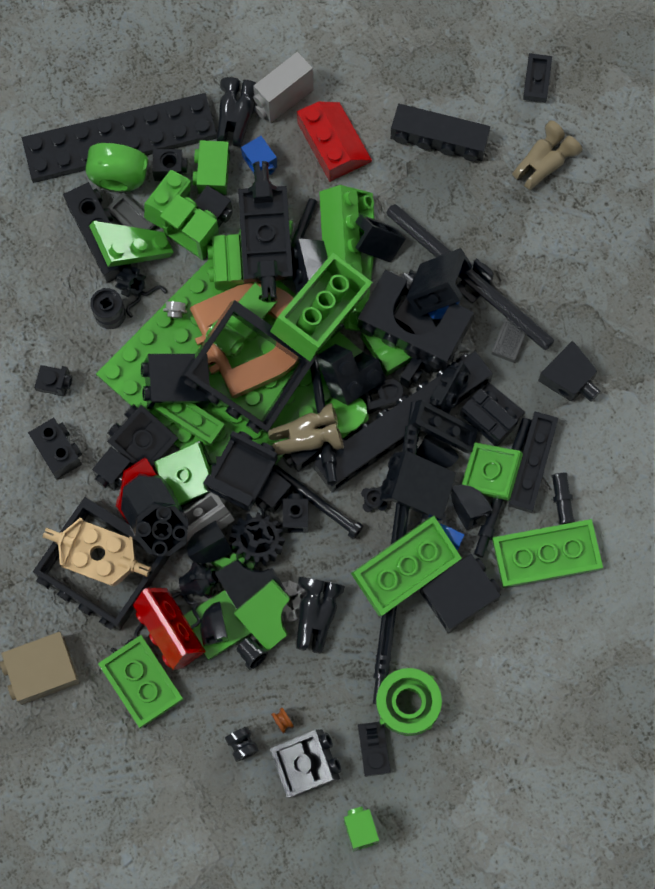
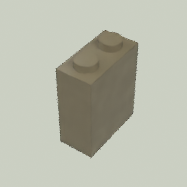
[0,632,80,705]

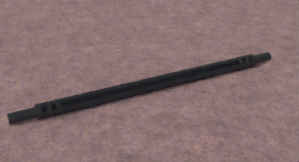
[372,402,420,704]

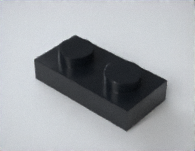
[523,53,552,103]

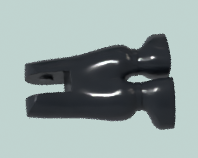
[217,77,256,147]
[296,577,345,654]

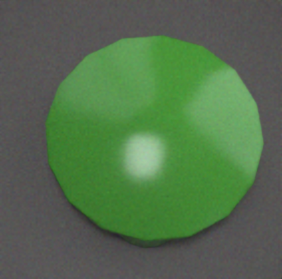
[325,398,368,438]

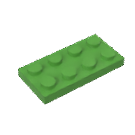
[351,516,462,616]
[492,519,603,588]

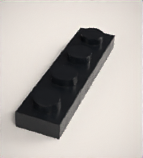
[508,411,559,513]

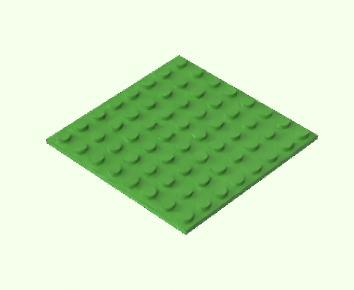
[96,259,363,473]

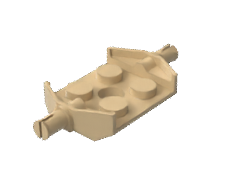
[43,518,151,587]

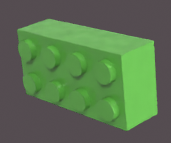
[270,253,373,362]

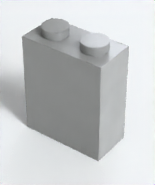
[253,52,314,123]

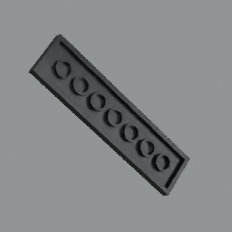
[21,93,217,183]

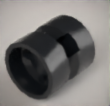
[90,288,126,329]

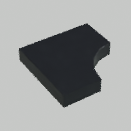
[215,559,286,609]

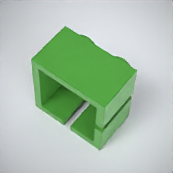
[160,194,219,260]

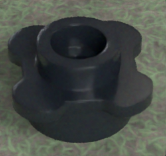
[361,487,387,512]

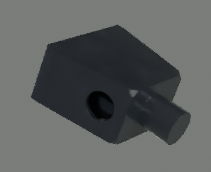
[538,341,601,402]

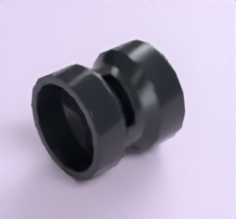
[225,727,259,762]

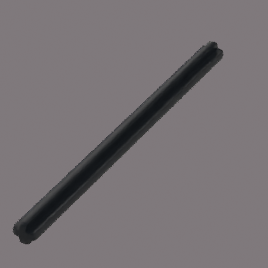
[386,204,554,350]

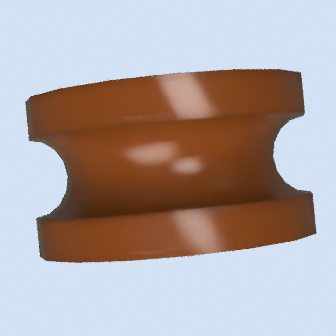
[271,708,294,734]

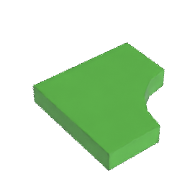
[234,579,290,651]

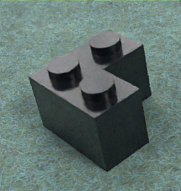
[316,344,386,405]

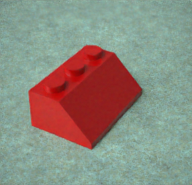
[297,101,372,182]
[133,588,206,670]

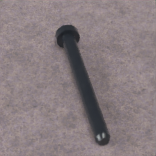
[272,465,363,539]

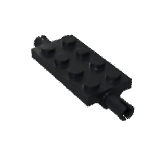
[238,161,293,302]

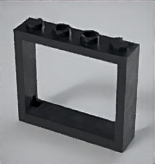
[181,300,316,434]
[33,497,170,630]

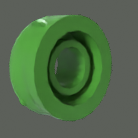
[86,143,148,192]
[376,668,442,736]

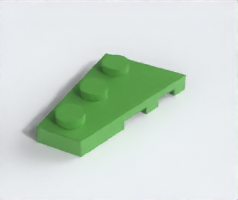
[90,221,173,267]

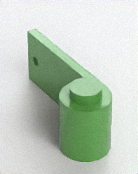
[205,283,277,356]

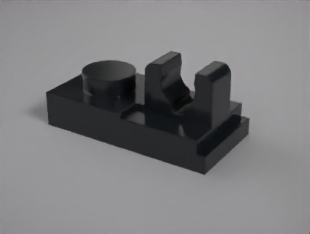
[358,722,391,777]

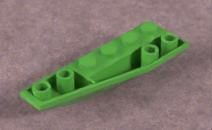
[319,185,374,332]

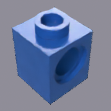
[241,136,277,175]

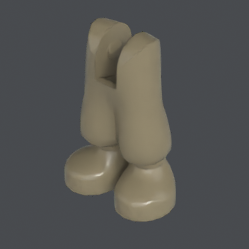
[512,120,582,190]
[268,403,344,455]

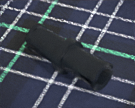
[551,472,575,525]

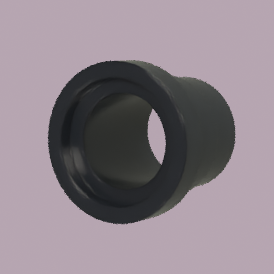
[236,637,268,670]

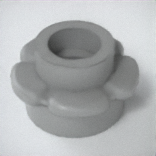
[163,301,187,318]

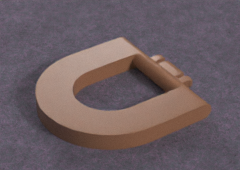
[190,283,299,398]

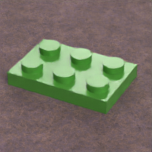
[98,635,184,729]

